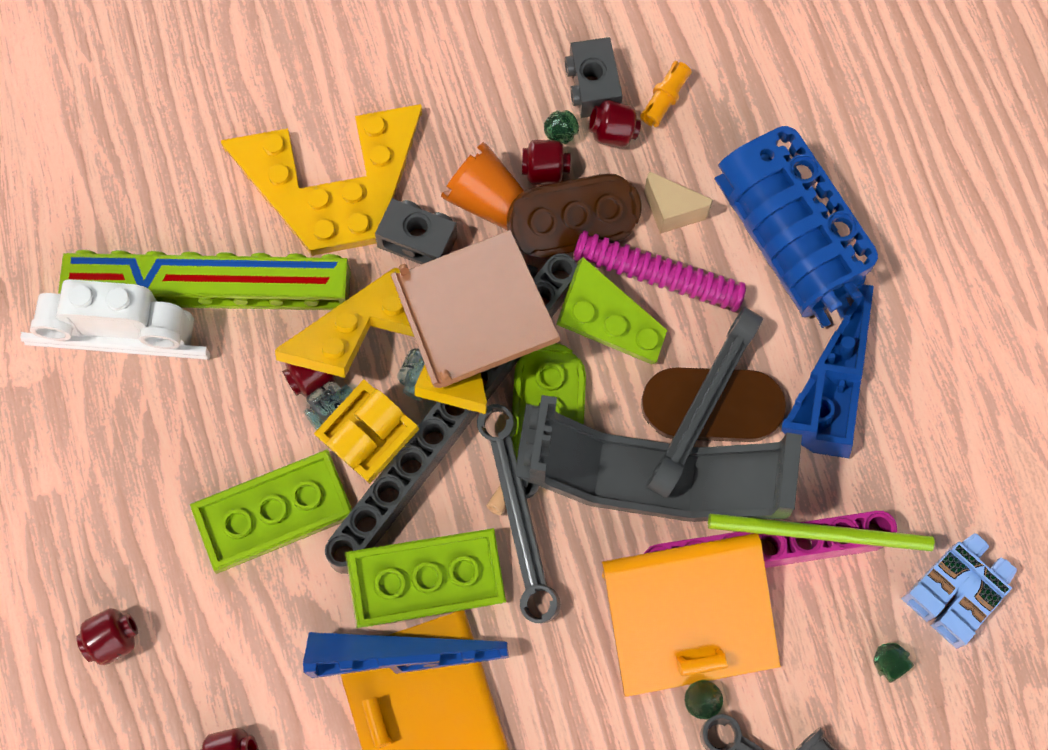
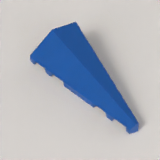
[781,284,874,459]
[303,632,509,678]

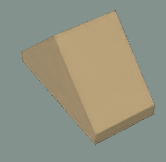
[644,172,713,234]

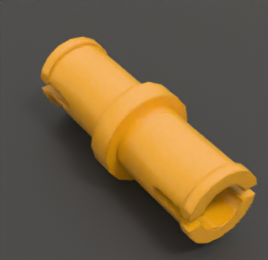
[640,61,692,127]

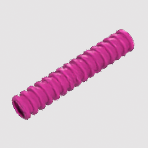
[573,230,746,312]

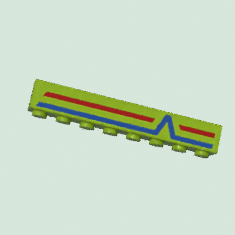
[58,250,351,310]

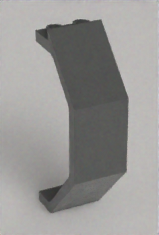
[514,395,802,522]

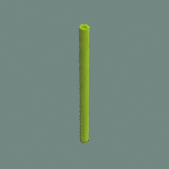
[708,513,935,551]

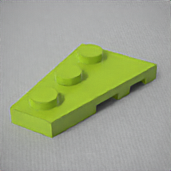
[556,257,667,365]

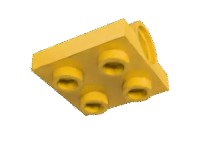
[314,379,419,484]

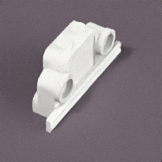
[20,280,210,360]

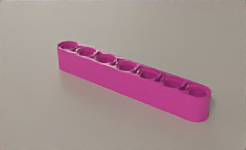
[644,511,897,568]

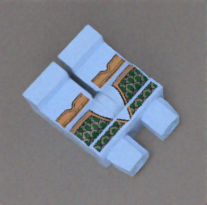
[901,533,1017,649]

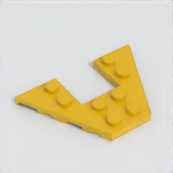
[221,104,423,256]
[275,268,487,414]

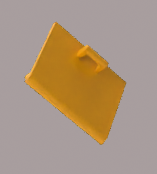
[602,533,780,697]
[341,610,509,750]

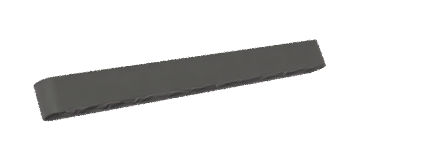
[325,253,577,574]

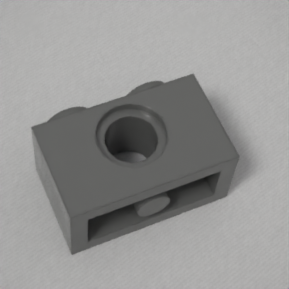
[564,37,623,118]
[375,198,457,264]

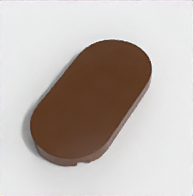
[507,174,642,258]
[641,367,786,442]

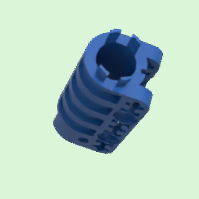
[714,126,878,328]

